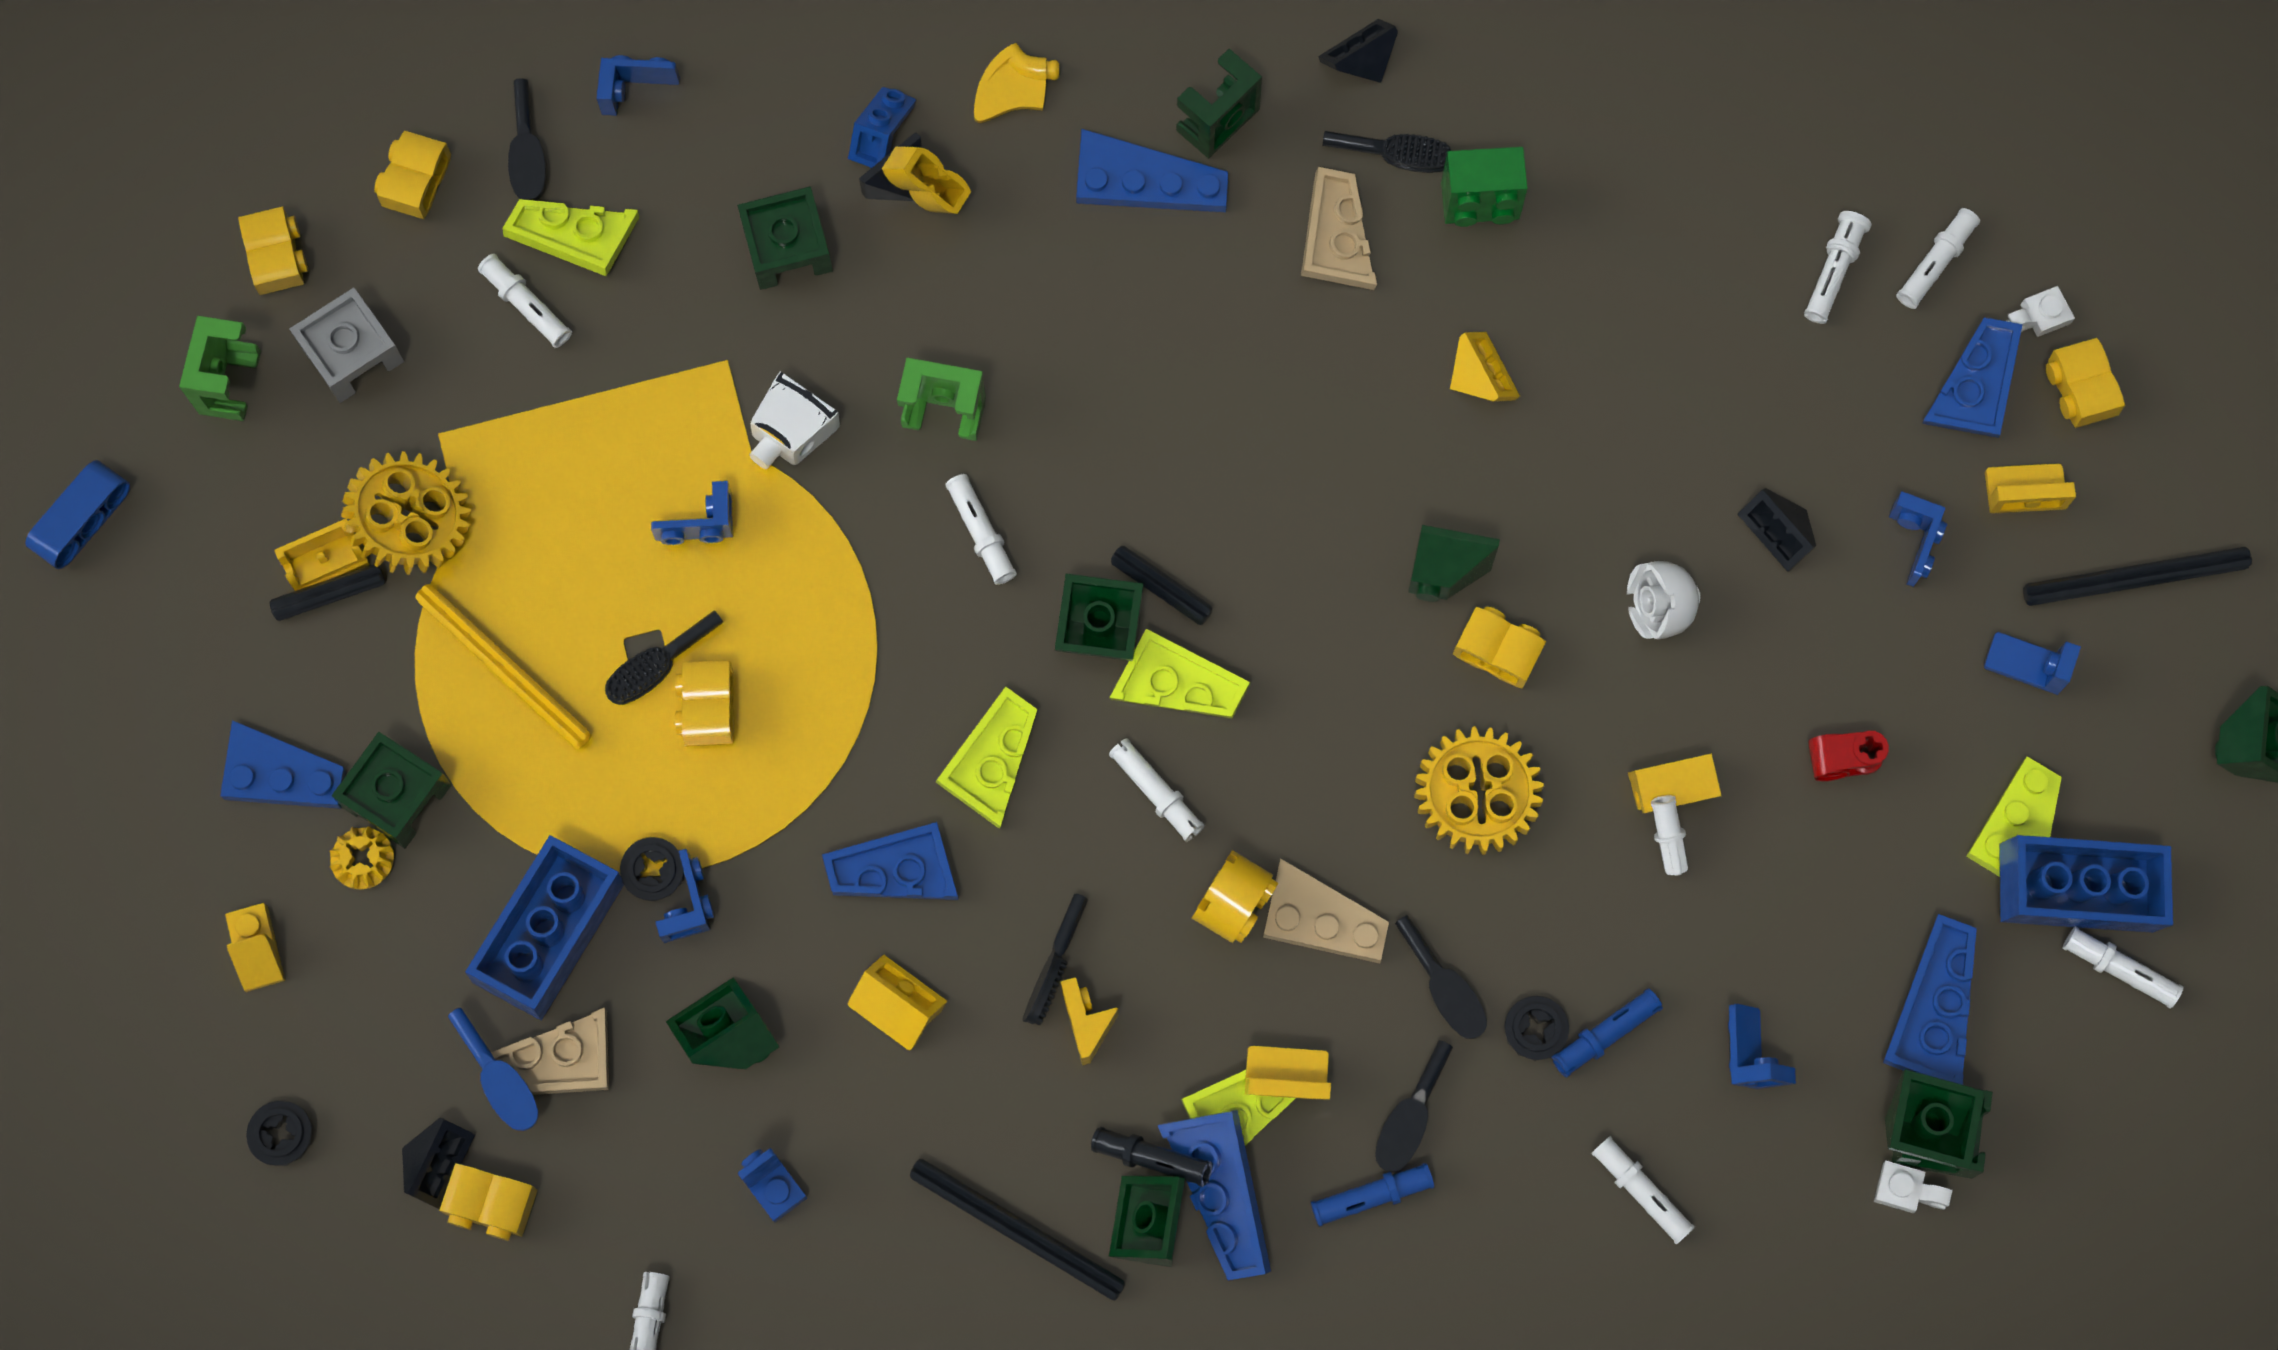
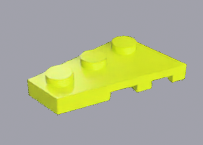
[502,199,639,276]
[1109,629,1250,718]
[936,687,1037,828]
[1181,1070,1296,1146]

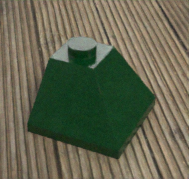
[1408,525,1500,602]
[2215,686,2278,783]
[666,977,779,1070]

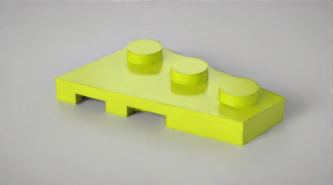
[1966,756,2062,877]

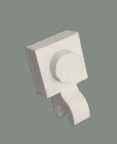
[2007,286,2075,337]
[1874,1160,1953,1213]

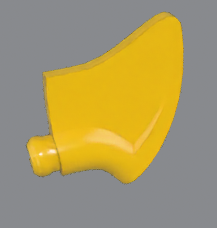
[974,43,1059,123]

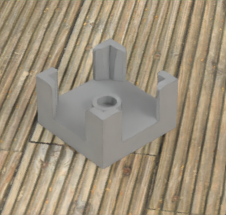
[289,287,404,403]

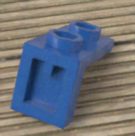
[596,55,680,116]
[848,87,916,168]
[651,481,733,545]
[1889,491,1947,587]
[1984,632,2081,695]
[656,849,714,943]
[1728,1004,1796,1089]
[737,1148,807,1223]

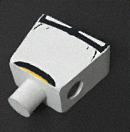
[749,371,840,469]

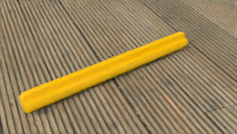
[415,584,591,749]

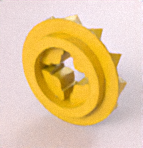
[329,826,394,890]

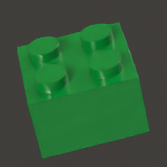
[1441,147,1528,227]

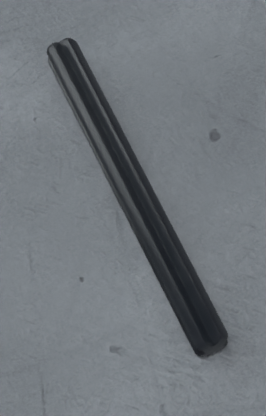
[2023,547,2252,606]
[910,1159,1125,1300]

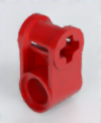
[1808,730,1889,782]

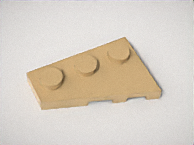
[1301,167,1377,290]
[1263,858,1389,963]
[485,1007,609,1096]

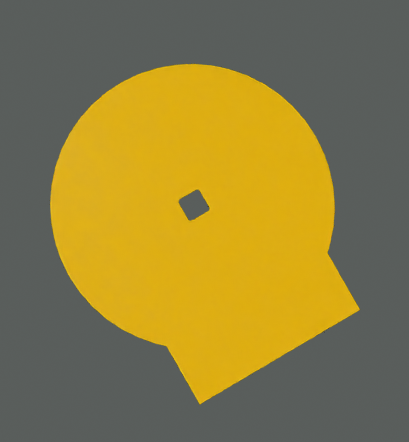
[415,360,878,878]

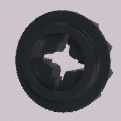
[620,837,684,901]
[1504,996,1569,1061]
[246,1101,313,1166]

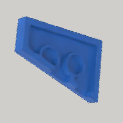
[1922,317,2023,438]
[822,822,959,900]

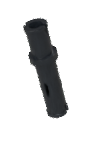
[1091,1127,1212,1187]

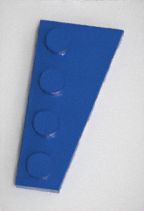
[1076,129,1228,212]
[1883,914,1977,1085]
[1157,1110,1271,1280]

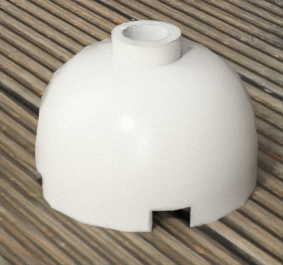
[1627,561,1700,640]

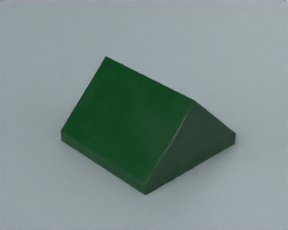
[1055,574,1143,661]
[1885,1069,1985,1171]
[1109,1176,1185,1267]

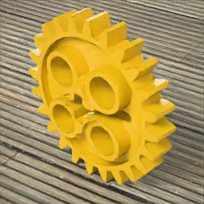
[341,451,471,575]
[1414,726,1544,855]

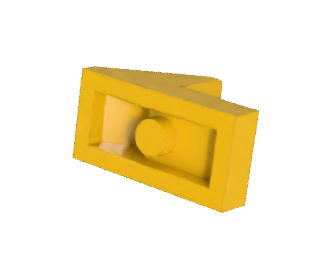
[225,903,285,992]
[1060,977,1118,1065]

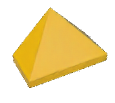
[1450,332,1520,401]

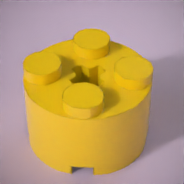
[1191,850,1278,943]

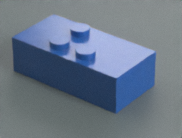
[465,835,624,1021]
[1999,835,2173,933]

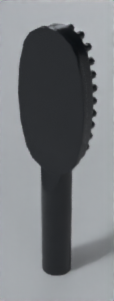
[508,78,546,201]
[1322,131,1452,173]
[605,610,724,705]
[1023,894,1088,1025]
[1395,915,1487,1039]
[1375,1040,1453,1172]

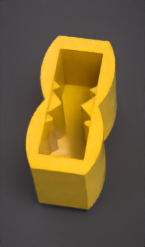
[374,130,451,219]
[882,146,971,214]
[238,206,308,295]
[2046,338,2125,428]
[1453,606,1546,689]
[675,661,734,745]
[439,1163,538,1241]

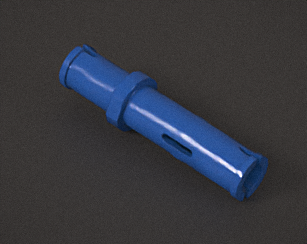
[1551,988,1663,1078]
[1310,1163,1435,1227]

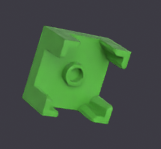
[179,316,261,421]
[897,358,986,441]

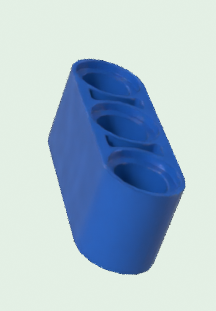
[25,460,130,569]

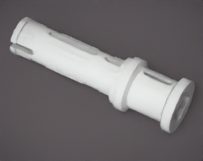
[1804,211,1872,324]

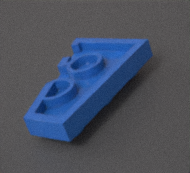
[220,720,347,809]

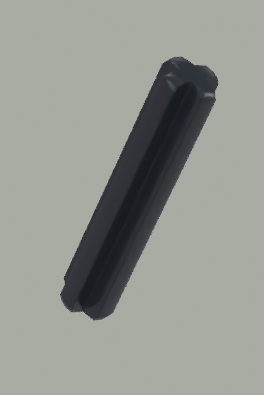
[1111,546,1212,625]
[269,564,385,621]

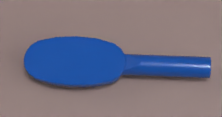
[448,1008,539,1131]

